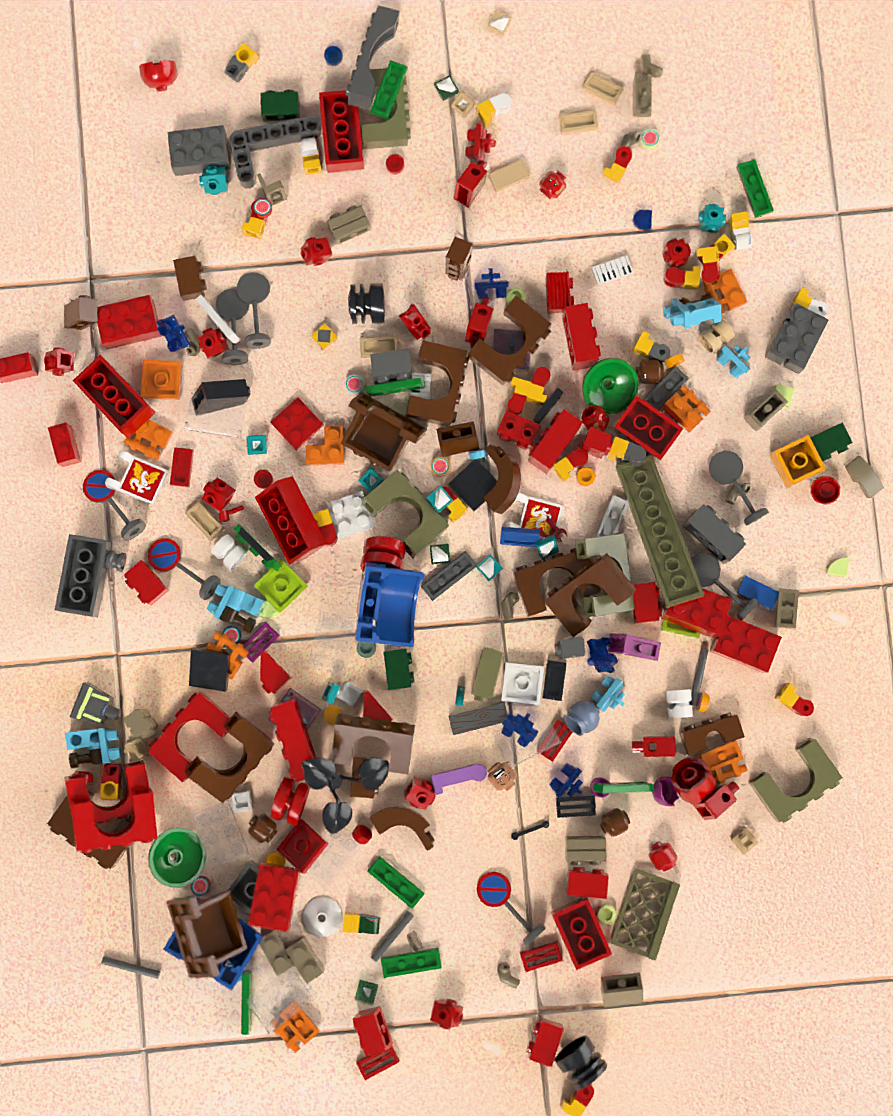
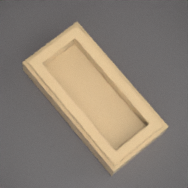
[582,71,624,106]
[558,110,598,135]
[488,159,530,193]
[360,335,398,358]
[185,500,225,541]

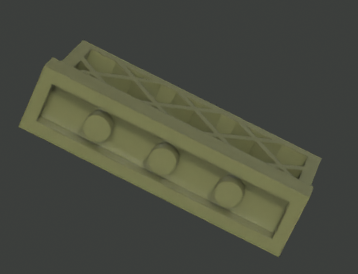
[611,868,680,961]

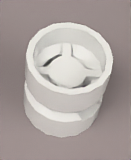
[211,534,247,570]
[666,689,693,718]

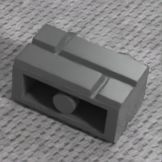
[554,637,586,659]

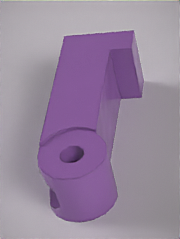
[431,764,487,795]

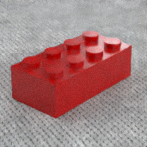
[319,90,365,173]
[72,355,156,439]
[255,476,327,565]
[268,697,317,783]

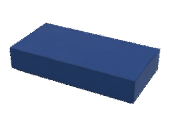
[500,527,540,548]
[736,576,779,610]

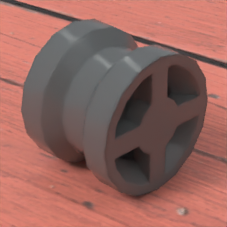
[106,550,127,572]

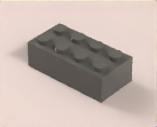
[54,534,112,618]

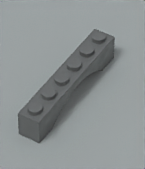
[346,5,400,110]

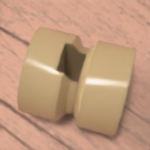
[698,318,735,354]

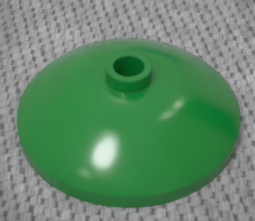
[582,358,638,414]
[148,828,206,888]

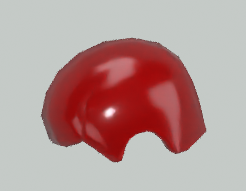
[810,476,841,505]

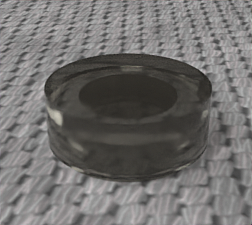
[407,930,423,952]

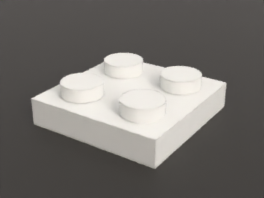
[326,491,375,540]
[501,662,544,705]

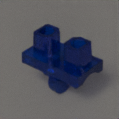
[474,268,509,299]
[156,314,190,352]
[587,637,618,673]
[501,712,539,747]
[548,763,583,798]

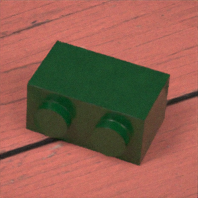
[260,89,300,122]
[811,422,853,462]
[383,649,415,690]

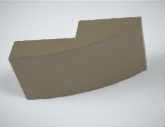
[845,456,884,498]

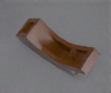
[483,444,521,515]
[369,806,435,851]

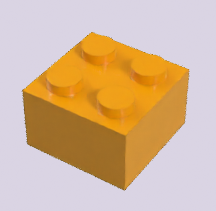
[769,435,826,489]

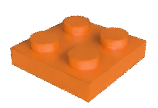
[141,360,182,400]

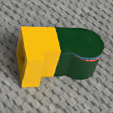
[342,912,381,934]

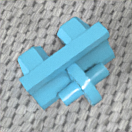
[716,345,751,378]
[591,676,625,712]

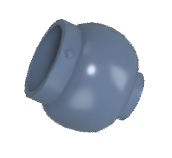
[564,701,600,736]

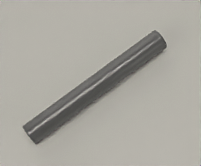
[689,648,709,706]
[371,911,414,962]
[101,956,161,979]

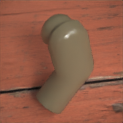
[641,54,663,78]
[620,131,643,147]
[184,328,200,356]
[725,482,752,505]
[501,592,520,620]
[497,962,520,989]

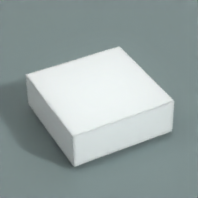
[337,681,363,708]
[231,790,253,813]

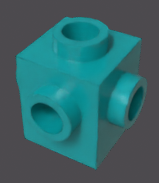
[199,165,228,195]
[698,204,726,233]

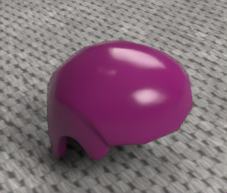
[652,776,679,807]

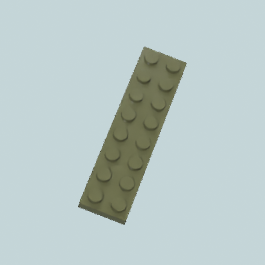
[616,455,704,608]

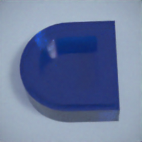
[632,210,652,230]

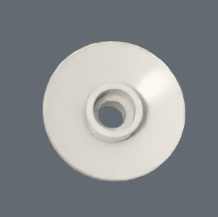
[303,897,342,937]

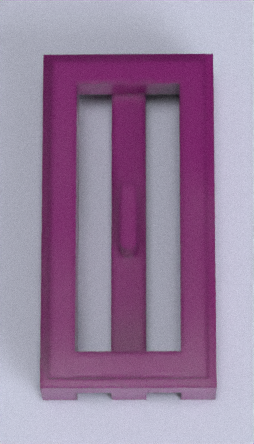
[243,622,280,663]

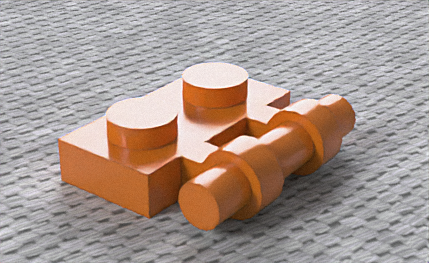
[702,268,747,314]
[662,385,711,433]
[124,420,174,460]
[206,631,249,680]
[699,740,748,784]
[269,1000,320,1053]

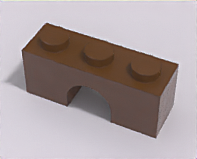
[445,236,473,281]
[679,712,745,755]

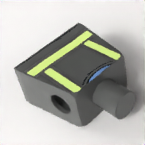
[69,682,121,724]

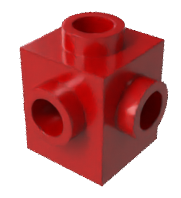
[300,237,333,266]
[662,238,691,268]
[198,327,230,359]
[44,347,74,376]
[202,477,236,512]
[404,776,436,810]
[430,998,463,1030]

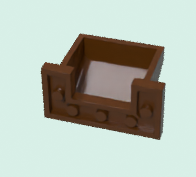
[341,392,427,472]
[166,891,247,979]

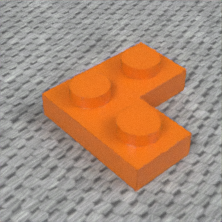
[305,426,344,465]

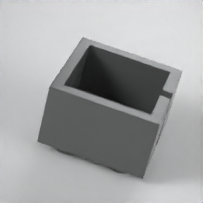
[370,349,412,385]

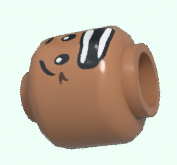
[487,761,516,791]

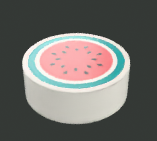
[345,375,364,395]

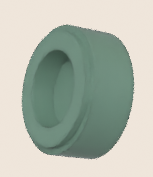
[357,641,376,658]

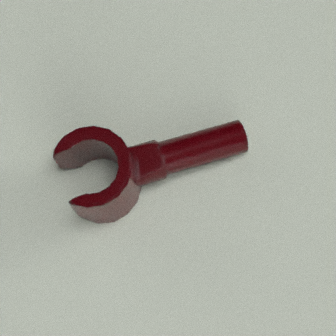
[545,517,568,542]

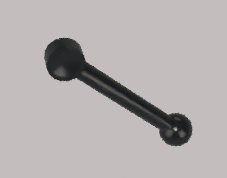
[511,821,550,840]

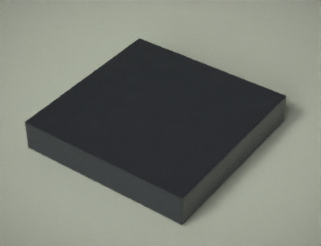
[448,459,497,512]
[189,647,230,692]

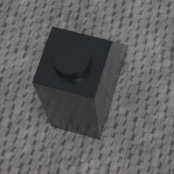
[191,379,250,416]

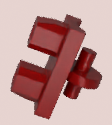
[465,123,496,162]
[399,303,431,341]

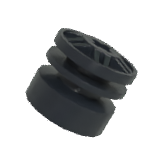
[348,283,385,324]
[554,1035,608,1090]

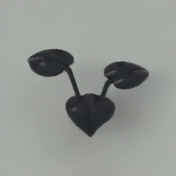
[301,757,389,834]

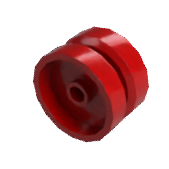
[360,536,406,572]
[270,777,310,826]

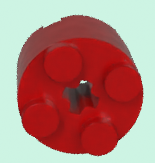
[670,758,716,805]

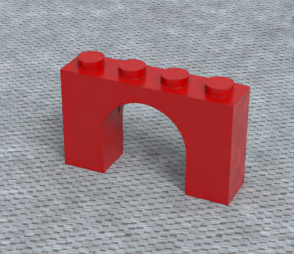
[147,692,230,782]
[64,760,149,824]
[70,788,158,853]

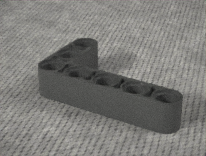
[230,116,322,189]

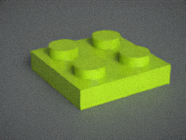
[254,559,309,613]

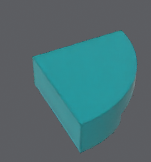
[455,686,465,706]

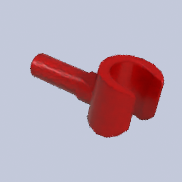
[219,505,244,522]

